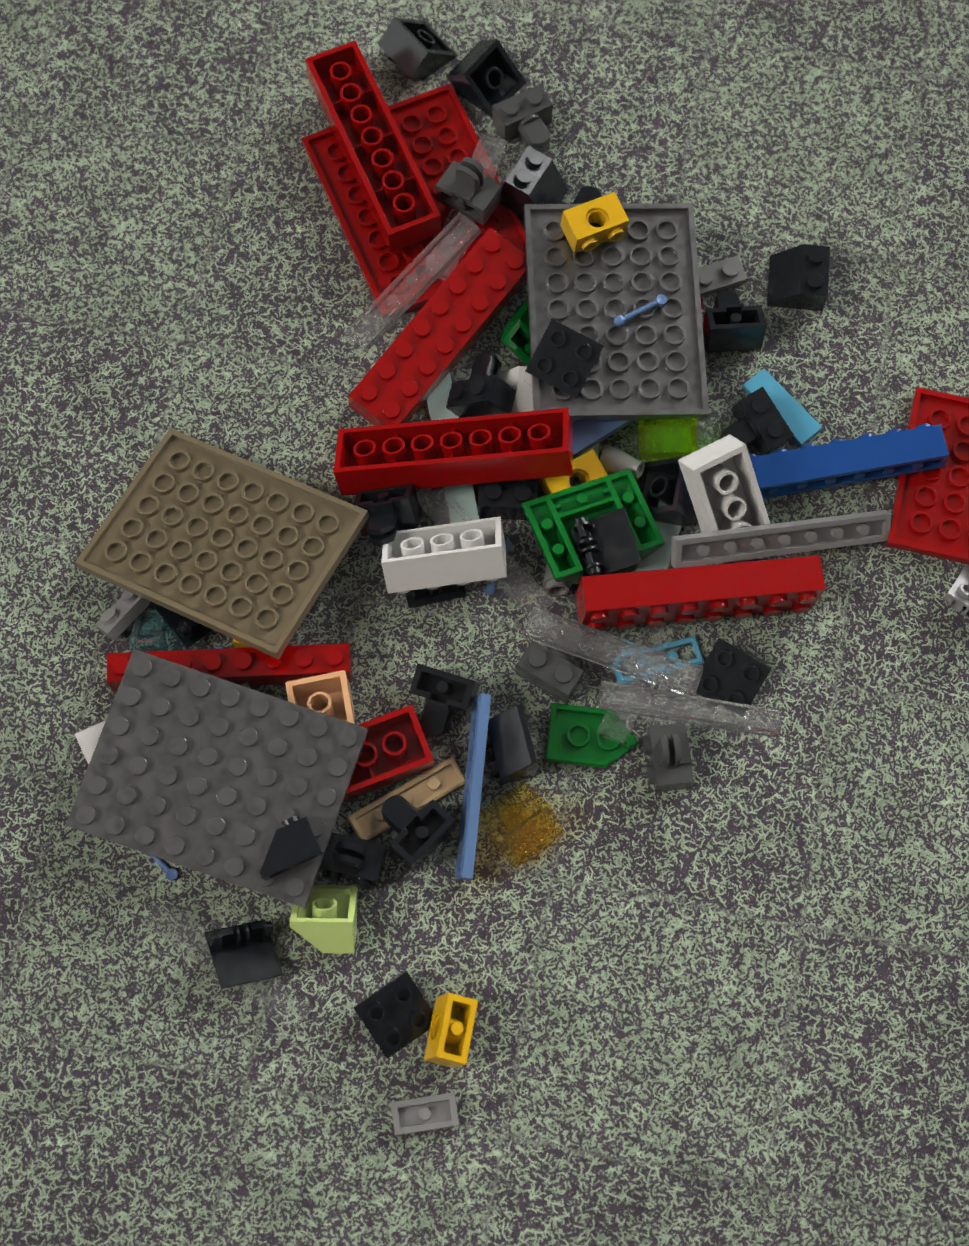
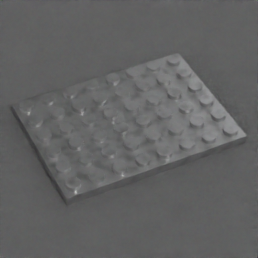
[524,203,709,420]
[66,649,368,908]

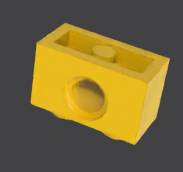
[560,192,629,253]
[538,449,608,495]
[423,993,478,1068]

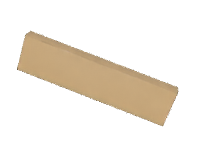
[347,756,465,841]

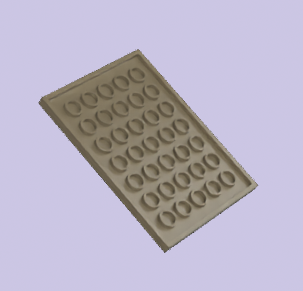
[75,428,369,659]

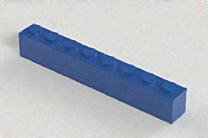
[749,423,949,499]

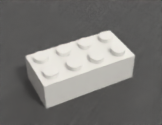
[678,434,770,565]
[381,516,507,594]

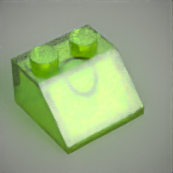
[638,418,698,462]

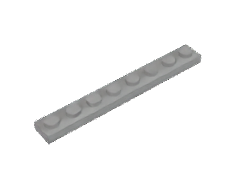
[671,510,892,568]

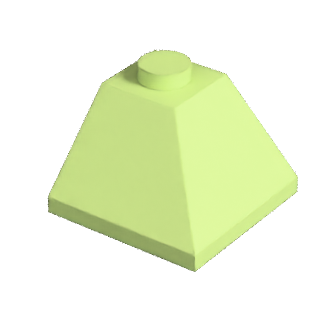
[289,885,358,955]

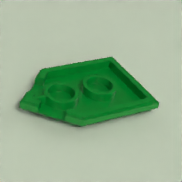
[545,703,639,769]

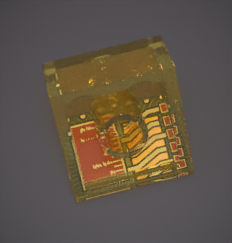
[478,781,565,869]

